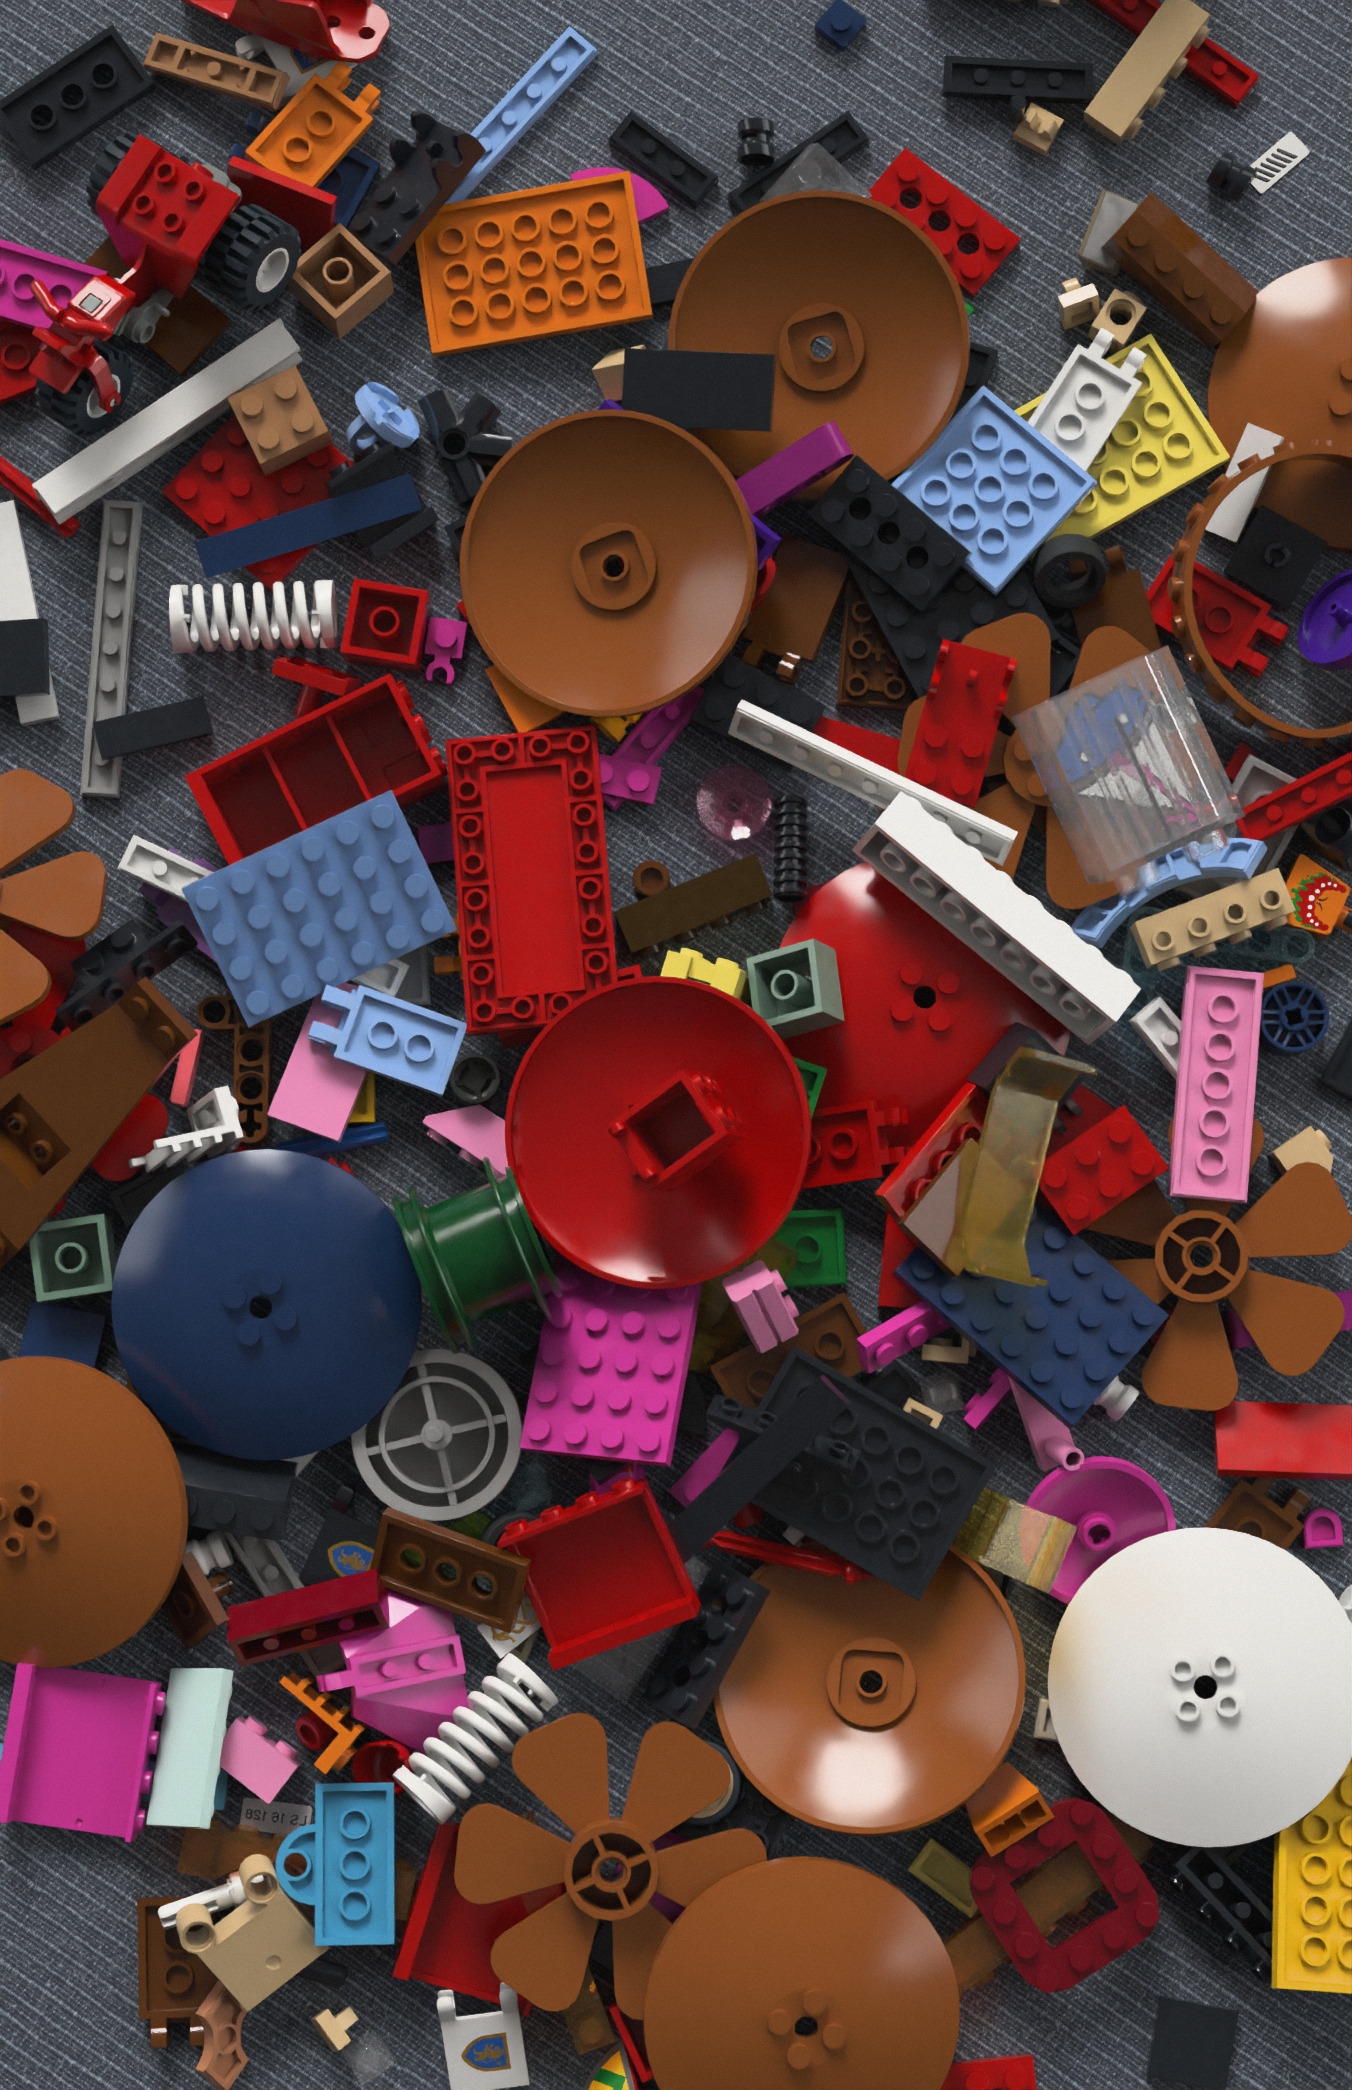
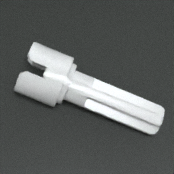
[158,1871,264,1929]

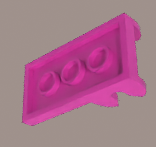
[0,239,111,329]

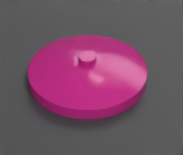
[1020,1456,1176,1604]

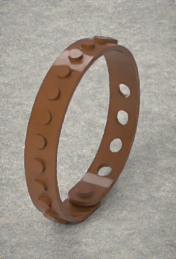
[1168,439,1352,747]

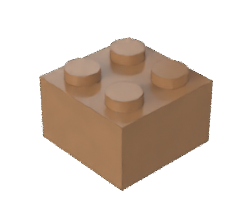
[288,223,394,340]
[227,365,333,476]

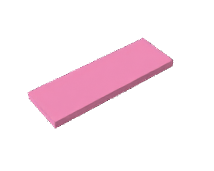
[1168,966,1264,1204]

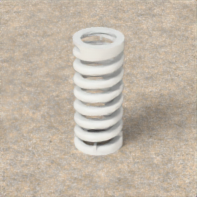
[169,580,338,653]
[392,1653,559,1825]

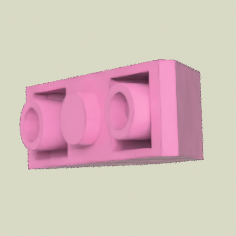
[422,1104,508,1179]

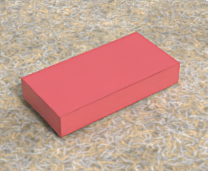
[170,1029,205,1108]

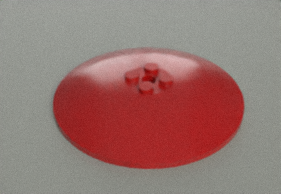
[779,862,1071,1148]
[505,976,812,1289]

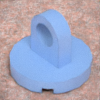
[346,382,420,455]

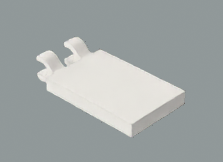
[1028,328,1146,472]

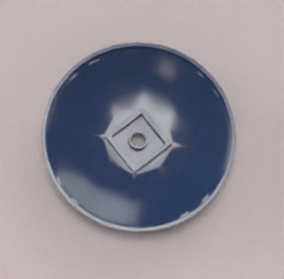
[111,1149,422,1460]

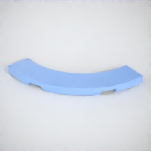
[1071,838,1267,948]

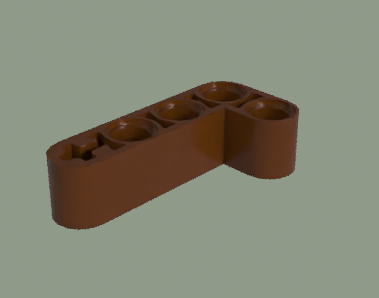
[196,995,274,1146]

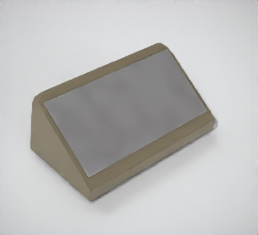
[1078,190,1140,275]

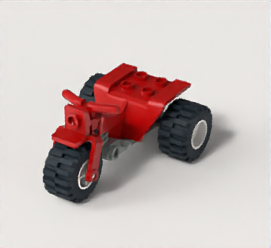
[29,131,301,437]

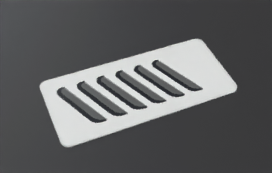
[1250,132,1310,194]

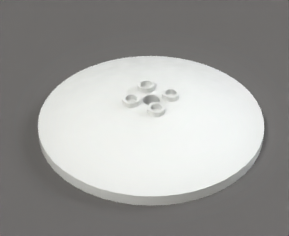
[1048,1527,1352,1847]

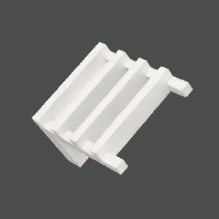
[128,1086,244,1173]

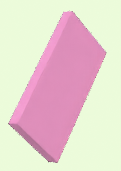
[267,982,368,1143]

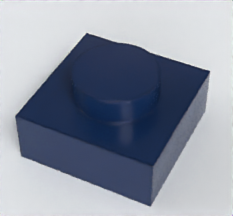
[814,0,867,53]

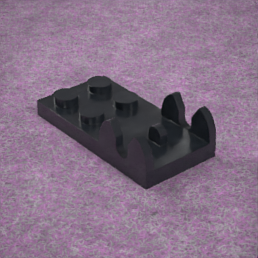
[346,111,486,266]

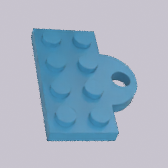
[275,1782,395,1946]

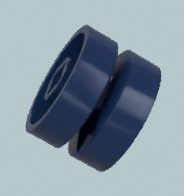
[1259,982,1329,1057]

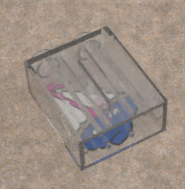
[1012,645,1245,896]

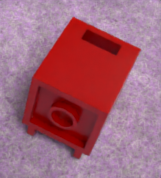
[607,1069,746,1192]

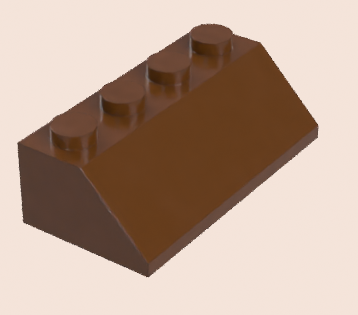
[1101,192,1259,349]

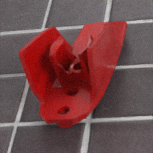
[181,0,390,63]

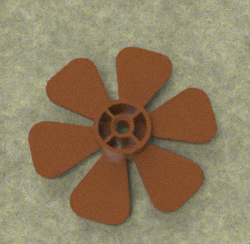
[897,613,1199,910]
[0,769,108,1025]
[1083,1117,1352,1411]
[454,1712,767,2020]

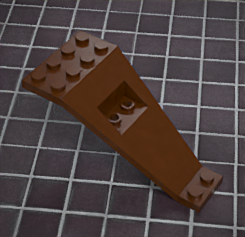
[0,977,198,1271]

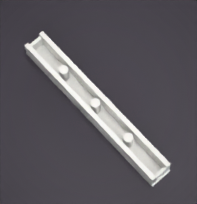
[32,318,302,525]

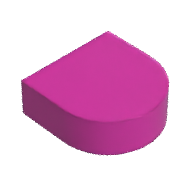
[1301,1508,1344,1549]

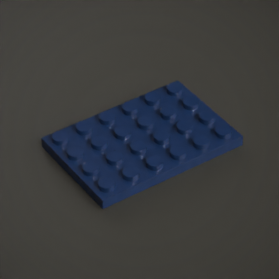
[893,1192,1169,1429]

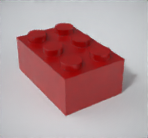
[1029,1105,1169,1235]

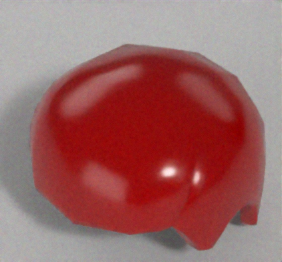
[351,1739,414,1797]

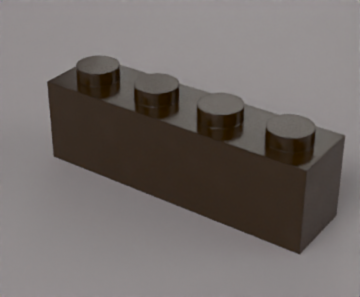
[614,853,773,960]

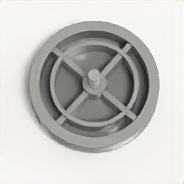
[351,1349,524,1521]

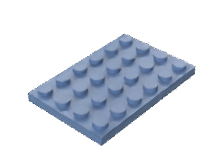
[181,790,457,1027]

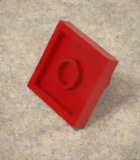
[271,655,362,719]

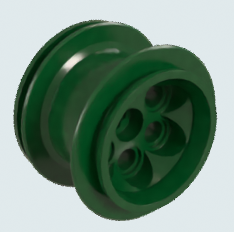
[392,1157,562,1354]

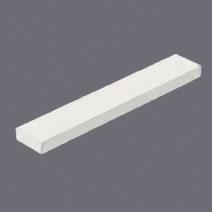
[0,500,60,726]

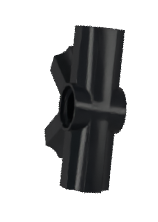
[418,389,513,506]

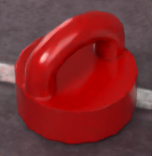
[296,1710,339,1751]

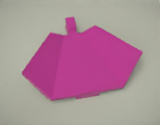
[316,1587,470,1757]

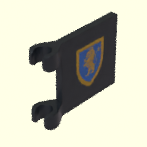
[299,1484,379,1585]

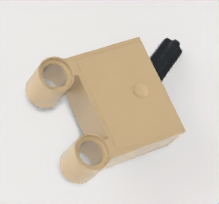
[176,1854,348,2012]

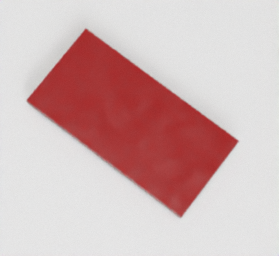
[445,725,618,1037]

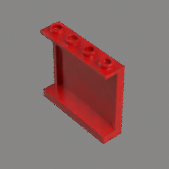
[497,1477,701,1671]
[392,1820,567,2017]

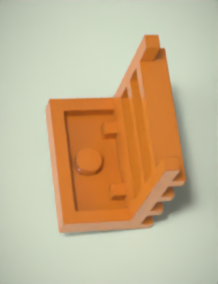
[279,1671,368,1775]

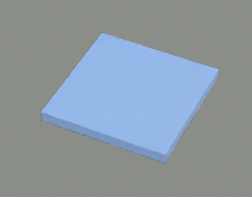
[892,385,1097,596]

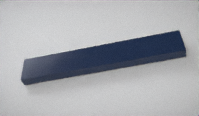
[194,473,422,578]

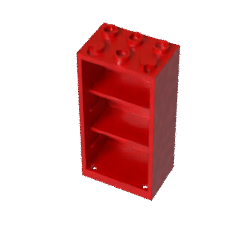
[184,673,448,865]

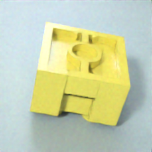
[660,948,751,1005]

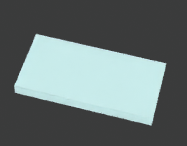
[146,1668,234,1829]

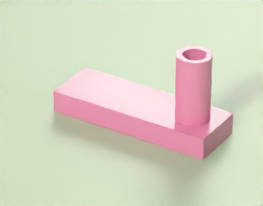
[1007,1375,1084,1472]

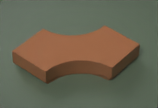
[195,1981,249,2090]

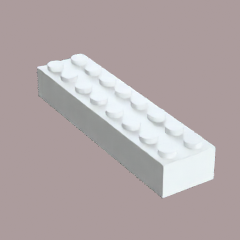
[852,791,1141,1045]

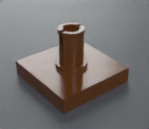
[162,1551,234,1650]

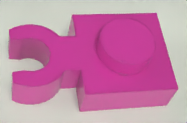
[424,617,468,686]

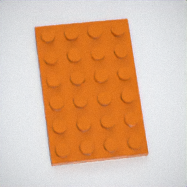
[415,171,654,357]

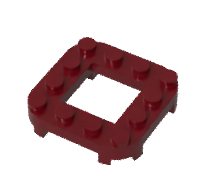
[969,1798,1160,1993]

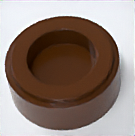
[633,860,671,898]

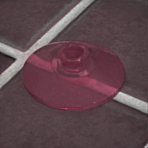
[696,765,772,841]

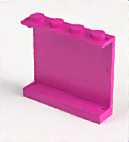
[0,1663,166,1842]

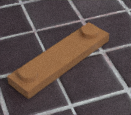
[142,33,290,112]

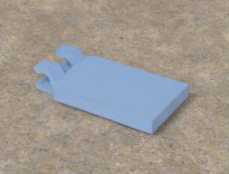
[308,985,467,1097]

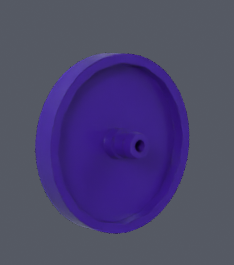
[1298,569,1352,671]

